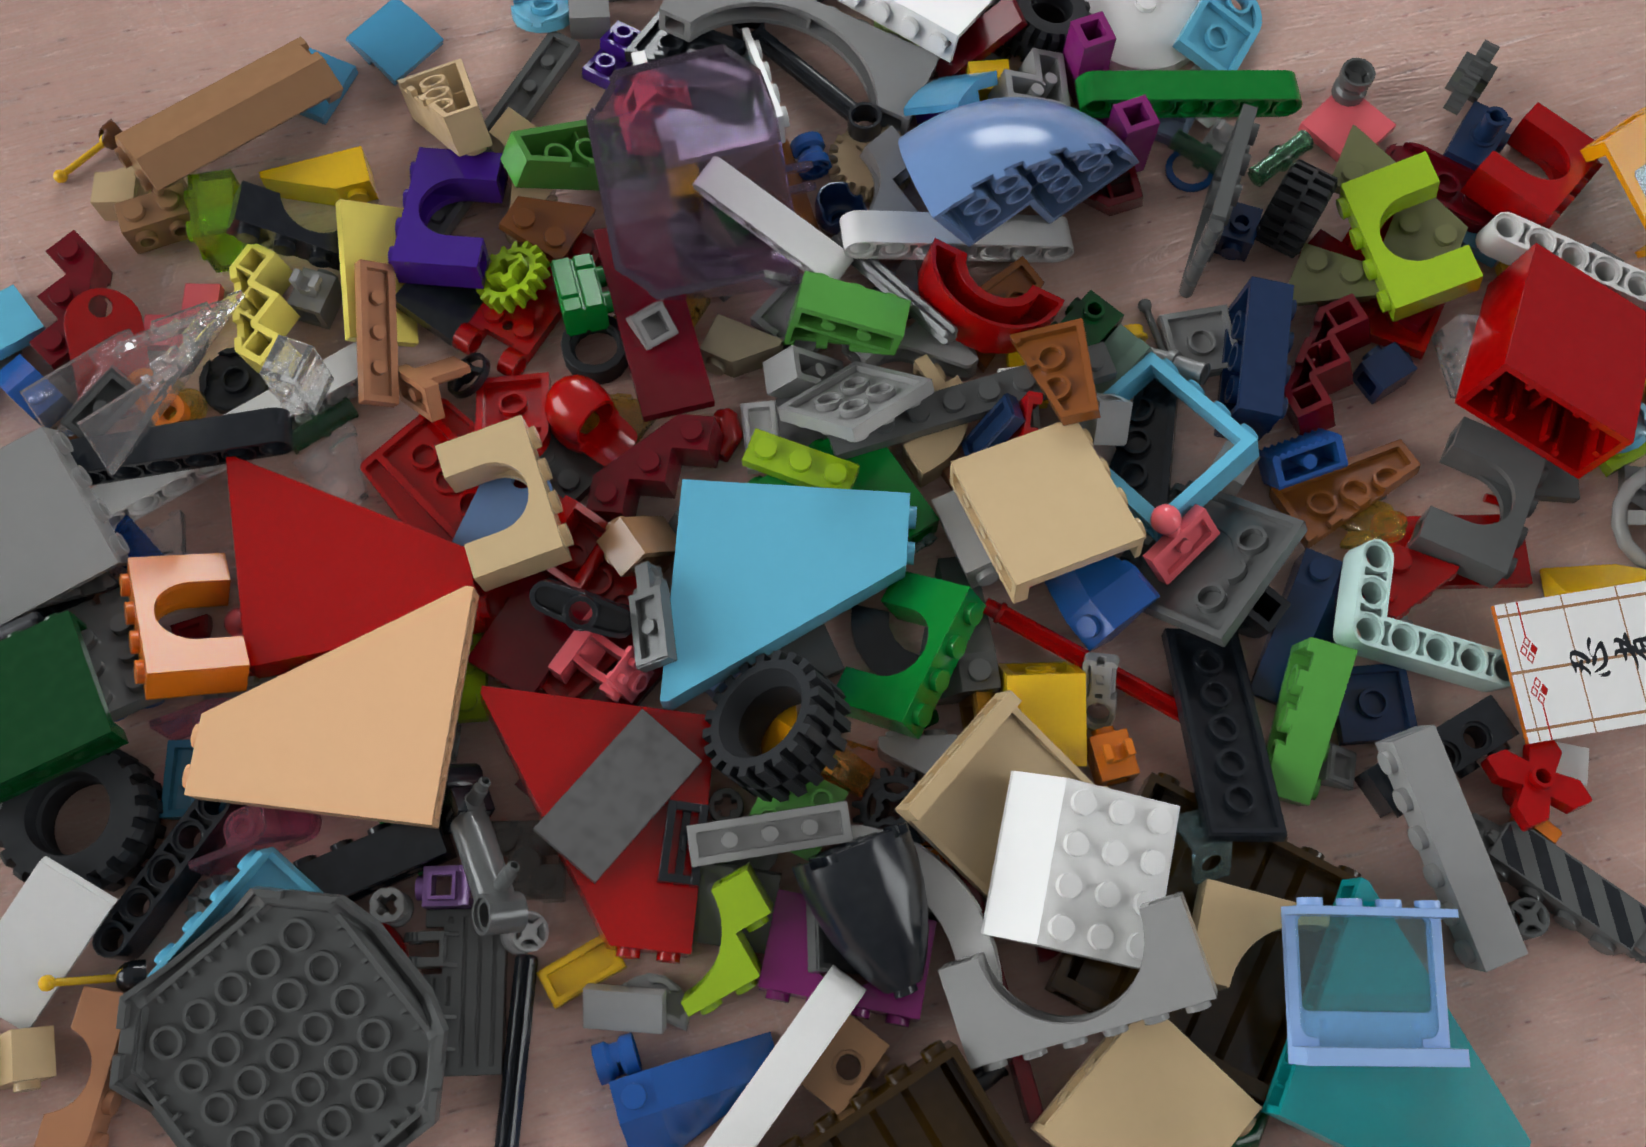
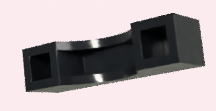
[226,180,340,271]

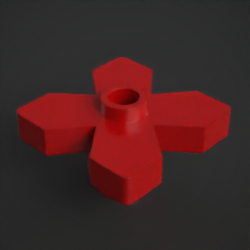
[1480,740,1592,831]

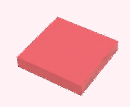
[1298,95,1396,162]

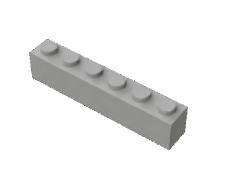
[1375,725,1528,972]

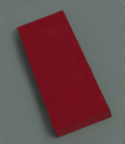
[593,216,715,423]

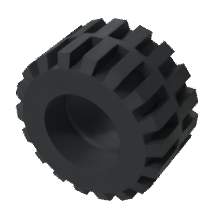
[1004,0,1091,62]
[1255,159,1338,258]

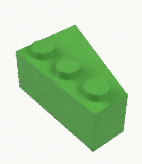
[783,270,911,356]

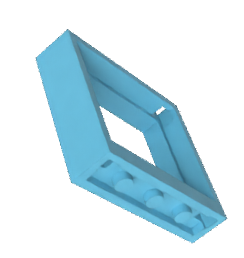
[1104,351,1259,542]

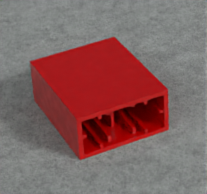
[1455,243,1646,479]

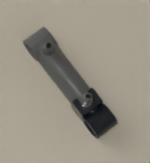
[440,763,528,936]

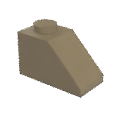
[700,314,783,378]

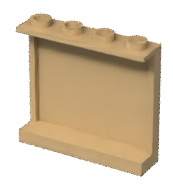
[949,422,1146,604]
[894,690,1109,900]
[1030,1020,1262,1147]

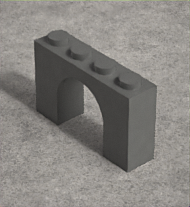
[1407,417,1549,589]

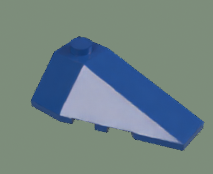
[1044,555,1160,651]
[609,1032,775,1147]

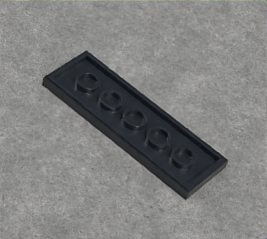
[1161,628,1288,842]

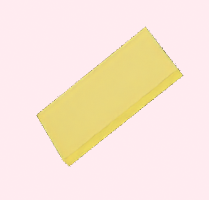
[335,199,419,347]

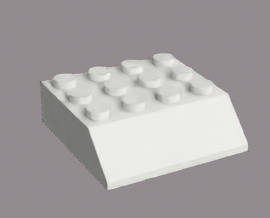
[981,771,1180,969]

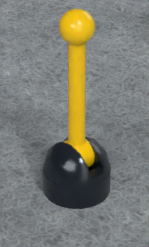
[38,959,146,993]

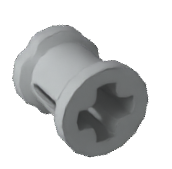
[369,887,414,928]

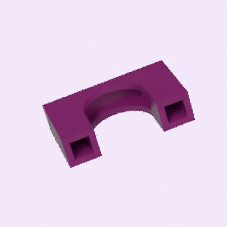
[1063,11,1160,172]
[758,889,937,1028]

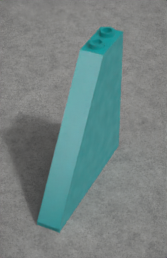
[1261,877,1531,1147]

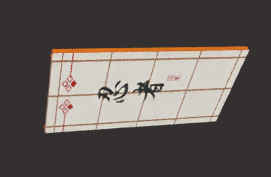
[1491,581,1646,744]

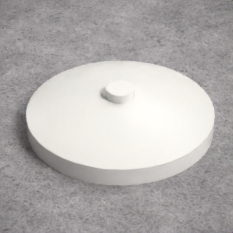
[1084,0,1200,71]

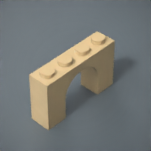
[435,415,574,592]

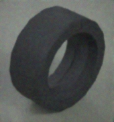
[561,315,628,385]

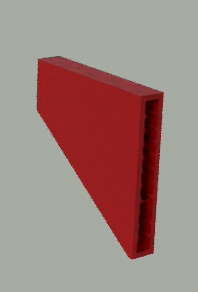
[226,456,491,679]
[480,685,712,964]

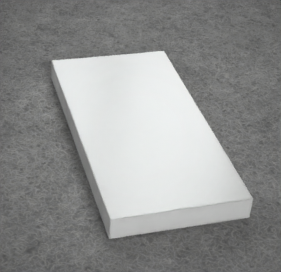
[0,856,118,1029]

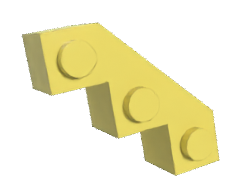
[229,244,304,384]

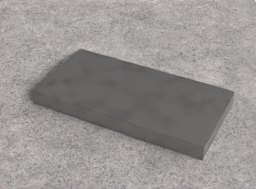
[533,709,702,884]

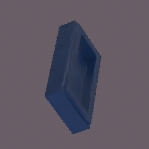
[961,393,1025,456]

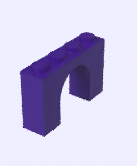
[388,147,508,289]

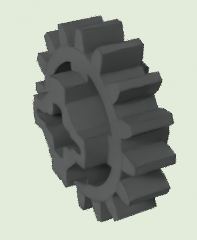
[1443,39,1500,115]

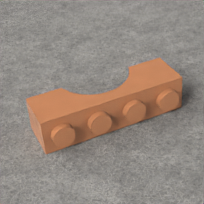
[34,986,124,1147]

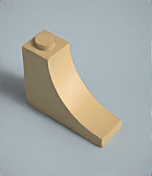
[1192,879,1329,991]

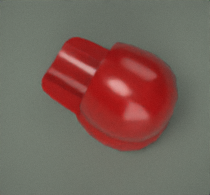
[544,374,638,466]

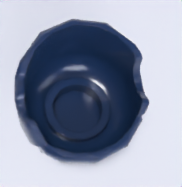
[815,182,867,235]

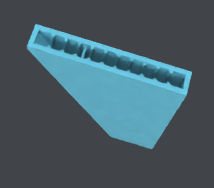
[660,479,917,710]

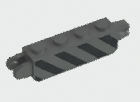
[1472,813,1646,964]

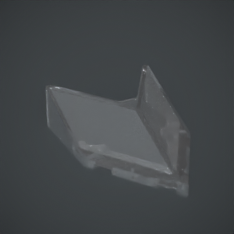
[19,290,244,475]

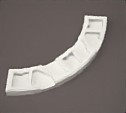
[841,825,1003,984]

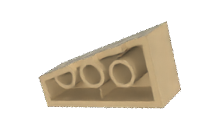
[397,58,493,157]

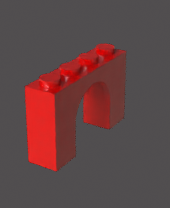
[1460,102,1603,229]

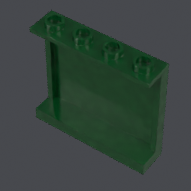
[0,610,129,804]

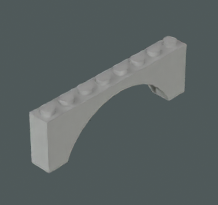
[659,0,939,136]

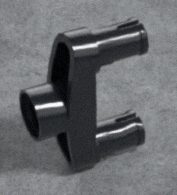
[529,578,632,639]

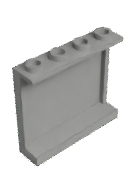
[0,427,130,626]

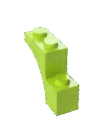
[680,862,774,1017]

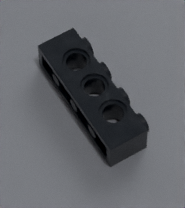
[1354,695,1520,818]

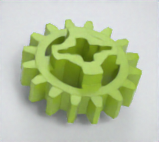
[476,241,551,314]

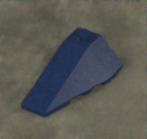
[1250,548,1364,706]

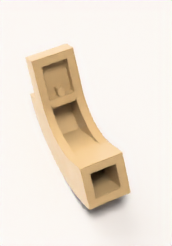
[901,354,968,488]

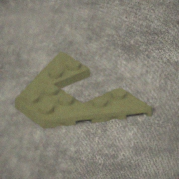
[1289,125,1468,307]

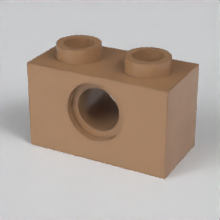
[801,1015,891,1114]

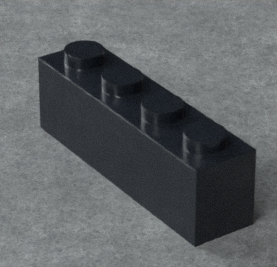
[293,822,458,902]

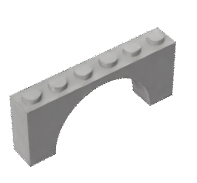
[938,891,1218,1072]

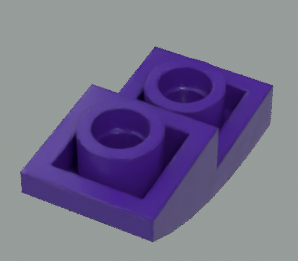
[582,20,641,92]

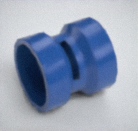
[790,131,832,181]
[591,1032,643,1086]

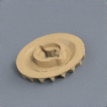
[828,122,912,203]

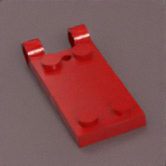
[452,233,601,376]

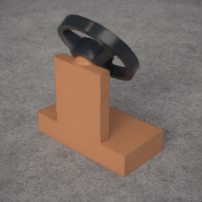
[398,353,490,422]

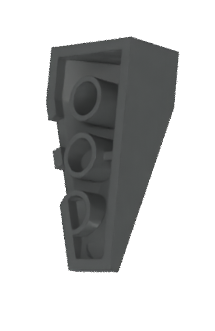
[919,557,1001,706]

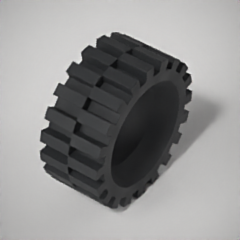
[703,650,852,802]

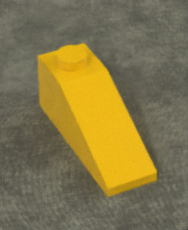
[259,146,379,206]

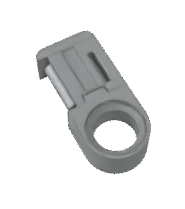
[1082,652,1120,730]

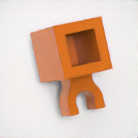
[1087,726,1140,787]

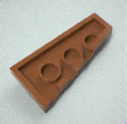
[1269,439,1421,549]

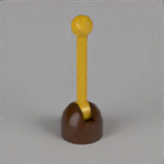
[53,119,123,183]

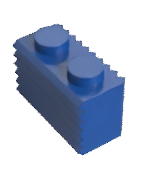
[1257,428,1348,490]

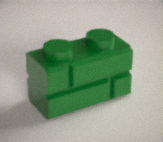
[550,253,614,336]

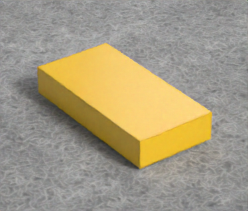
[536,935,627,1009]

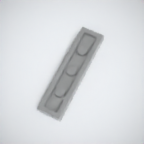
[686,801,853,867]

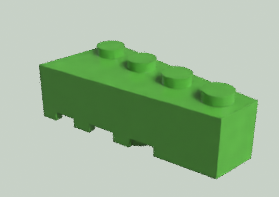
[500,115,664,193]
[1266,637,1358,806]

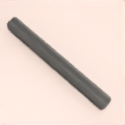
[831,231,958,345]

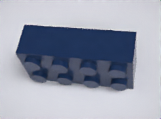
[1214,276,1297,441]

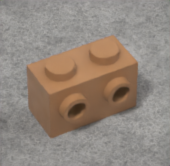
[114,183,206,254]
[596,515,677,577]

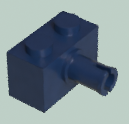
[1443,101,1513,171]

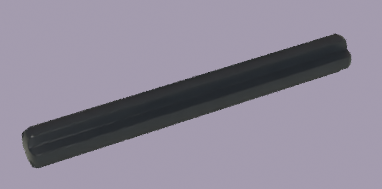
[494,954,538,1147]

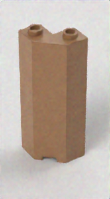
[114,36,344,197]

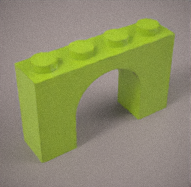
[1336,151,1483,322]

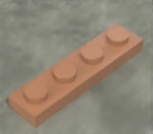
[354,259,399,408]

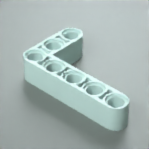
[1333,539,1511,692]

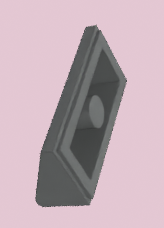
[60,365,143,438]

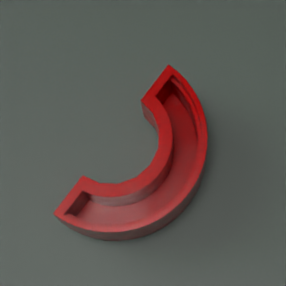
[918,238,1065,354]

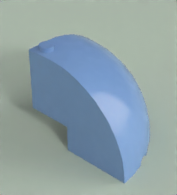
[898,97,1139,247]

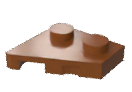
[499,196,596,262]

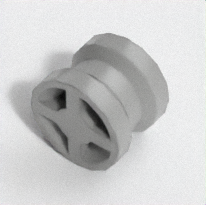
[500,911,549,955]

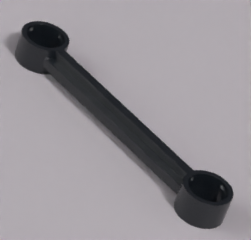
[732,22,882,143]

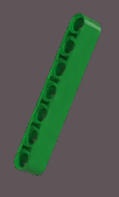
[1075,70,1303,118]

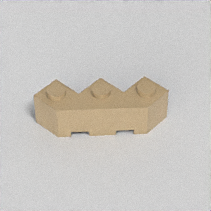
[0,1025,57,1093]

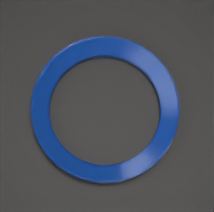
[1165,148,1215,192]

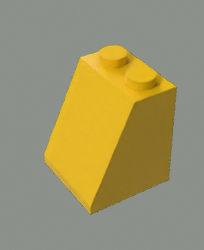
[998,661,1087,766]

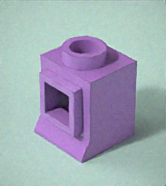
[415,865,474,910]

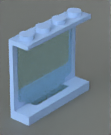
[1281,897,1470,1067]

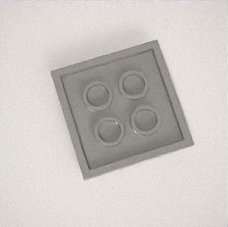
[777,361,934,442]

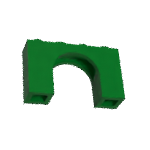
[836,571,986,739]

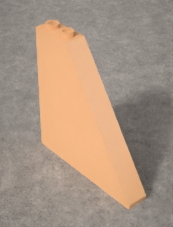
[182,586,479,829]

